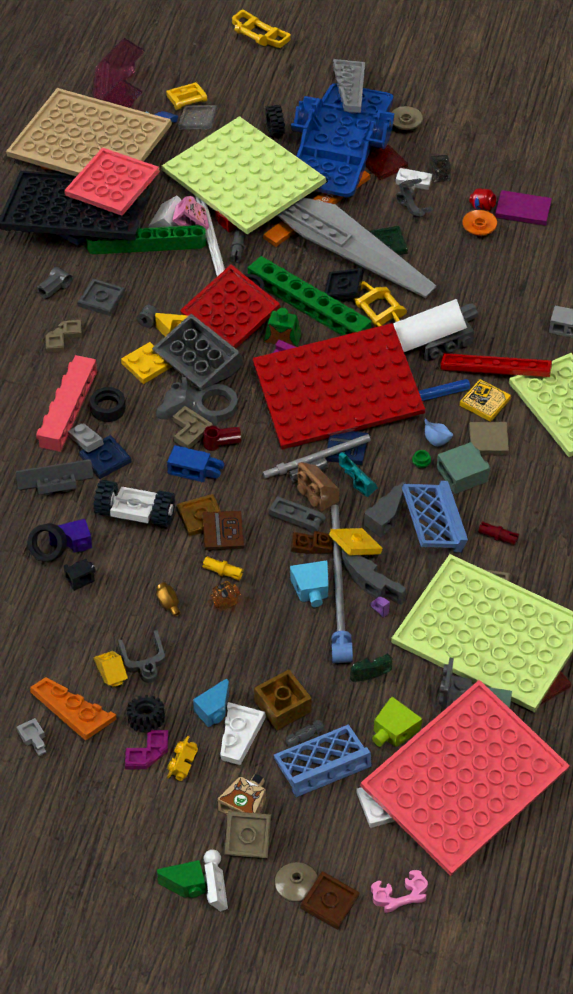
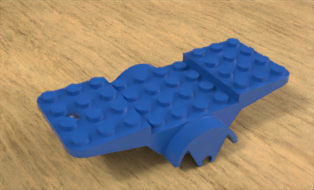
[291,83,395,197]

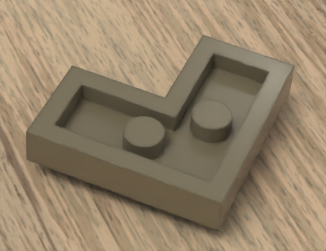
[173,406,213,449]

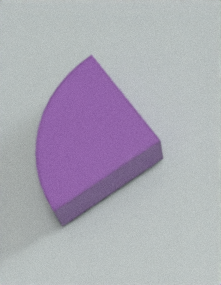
[371,597,390,617]

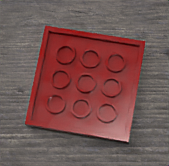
[180,265,281,349]

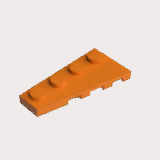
[30,677,117,741]

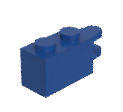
[167,445,224,482]

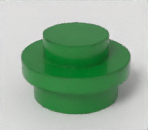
[412,450,431,468]

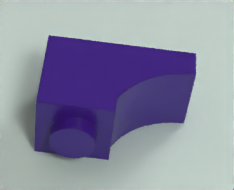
[48,519,92,553]

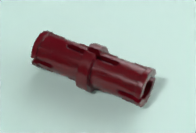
[478,521,519,545]

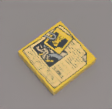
[459,379,511,422]

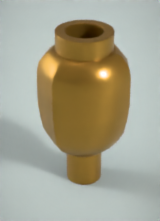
[156,582,180,617]

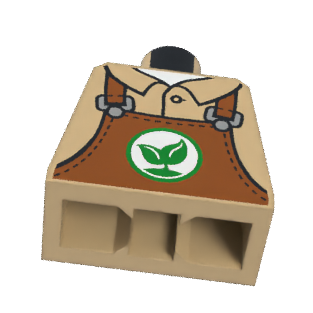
[218,774,266,815]

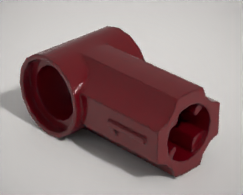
[203,426,241,450]

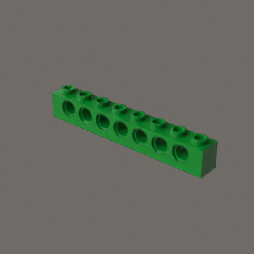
[247,256,372,336]

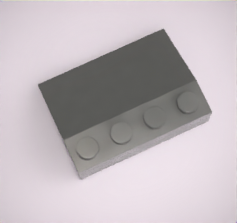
[152,314,244,390]

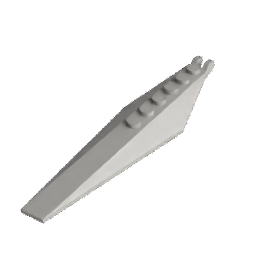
[276,198,436,298]

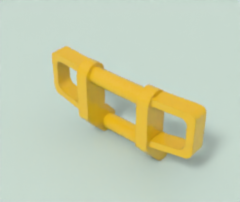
[232,10,291,48]
[352,281,407,327]

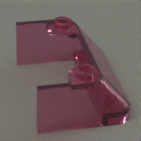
[93,38,145,108]

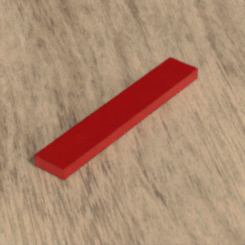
[441,353,552,377]

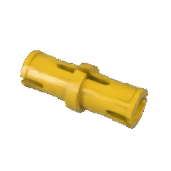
[202,556,244,581]

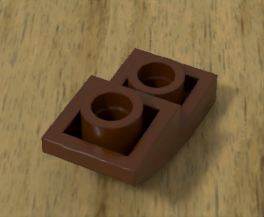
[291,531,333,554]

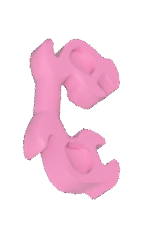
[371,870,428,913]

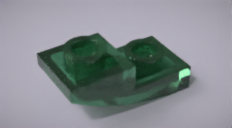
[350,653,393,682]

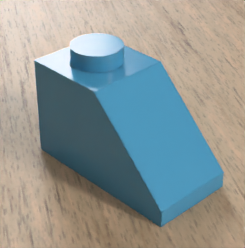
[193,679,229,727]

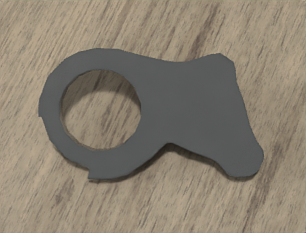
[156,377,239,425]

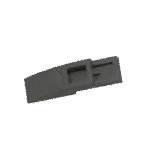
[342,550,406,605]

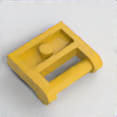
[166,82,207,110]

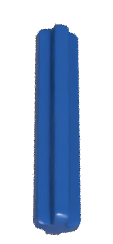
[419,379,470,401]

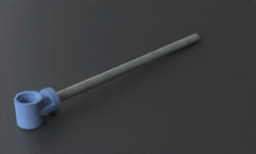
[331,505,353,663]

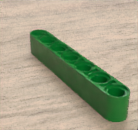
[86,225,206,254]

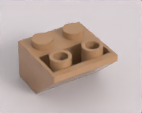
[297,462,339,512]

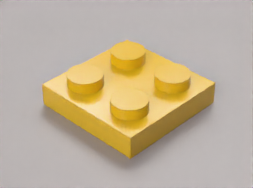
[121,342,172,384]

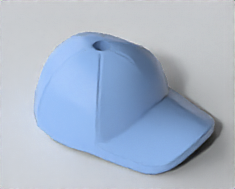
[424,418,453,446]

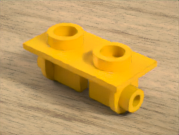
[167,736,198,781]

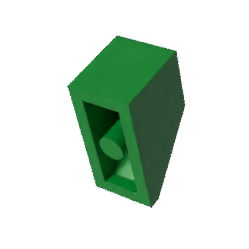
[157,860,206,898]

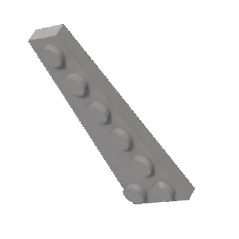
[333,59,365,114]

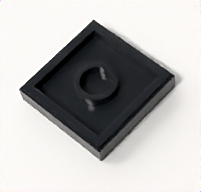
[325,268,364,300]

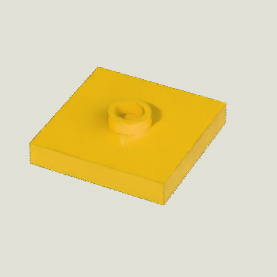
[329,528,383,555]

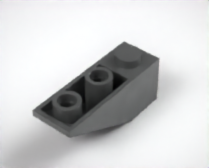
[424,318,474,361]
[364,481,406,538]

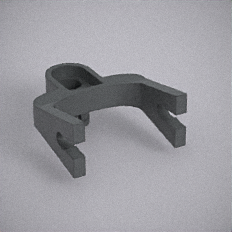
[396,178,433,216]
[118,630,165,683]

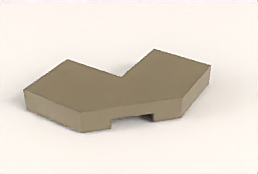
[45,320,82,353]

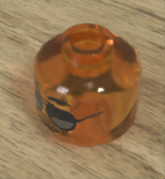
[210,581,241,610]

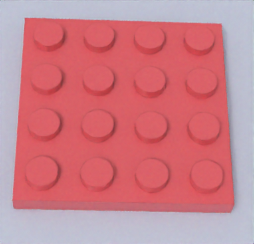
[64,147,160,216]

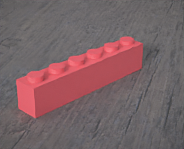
[36,355,97,452]

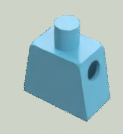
[290,560,328,607]

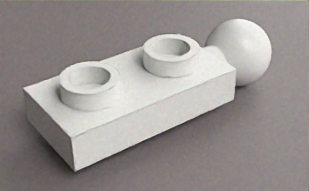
[204,849,228,912]

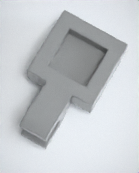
[17,718,46,756]

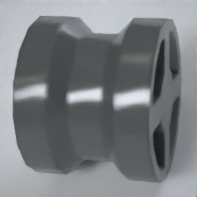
[137,305,159,328]

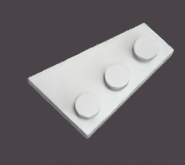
[220,702,266,765]

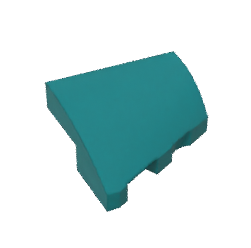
[339,452,378,497]

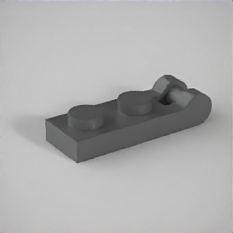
[269,496,326,533]

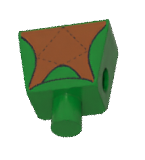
[264,308,301,347]

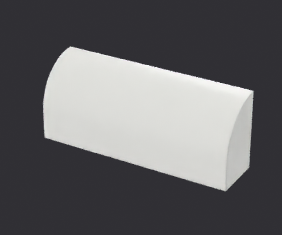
[393,299,467,352]

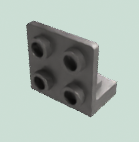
[439,657,472,712]

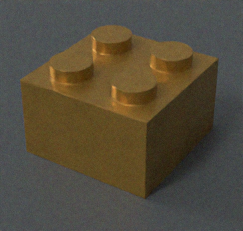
[254,669,312,730]

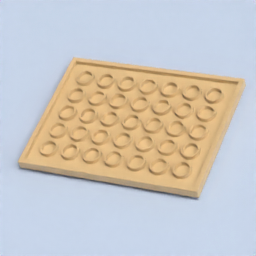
[6,88,172,176]

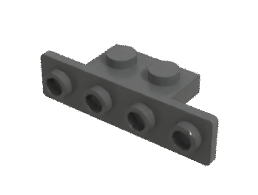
[16,459,93,495]

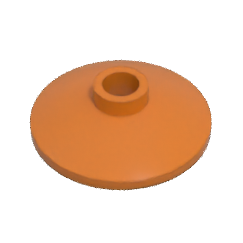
[462,210,497,235]

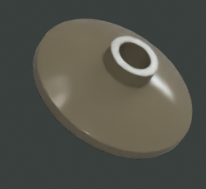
[391,106,423,130]
[275,862,318,902]

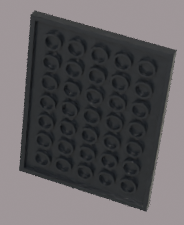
[0,170,154,241]

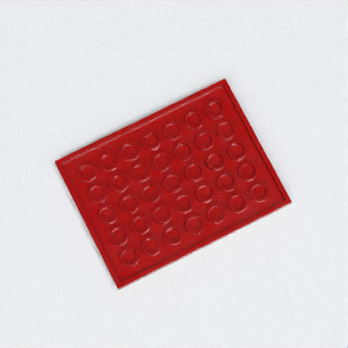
[253,323,425,450]

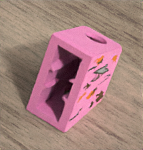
[173,196,209,230]

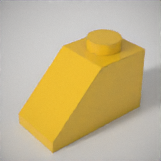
[93,651,128,687]

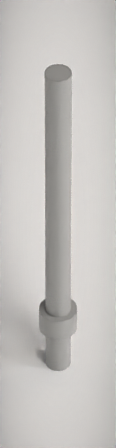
[263,434,371,479]

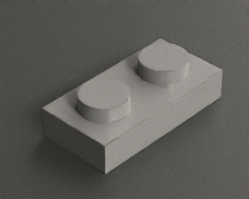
[68,423,104,453]

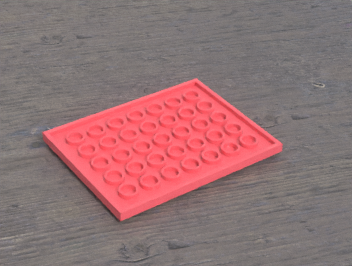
[360,680,570,876]

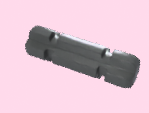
[286,720,324,747]

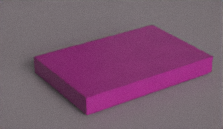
[495,190,552,226]

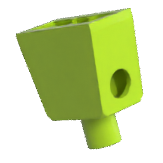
[372,697,422,747]

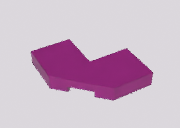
[125,730,169,770]

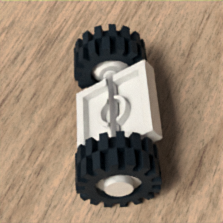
[93,480,176,527]

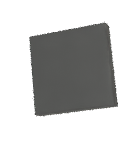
[78,279,125,316]

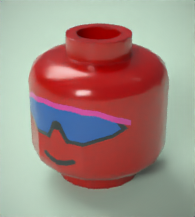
[469,188,496,211]

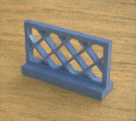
[402,481,468,552]
[274,724,371,797]

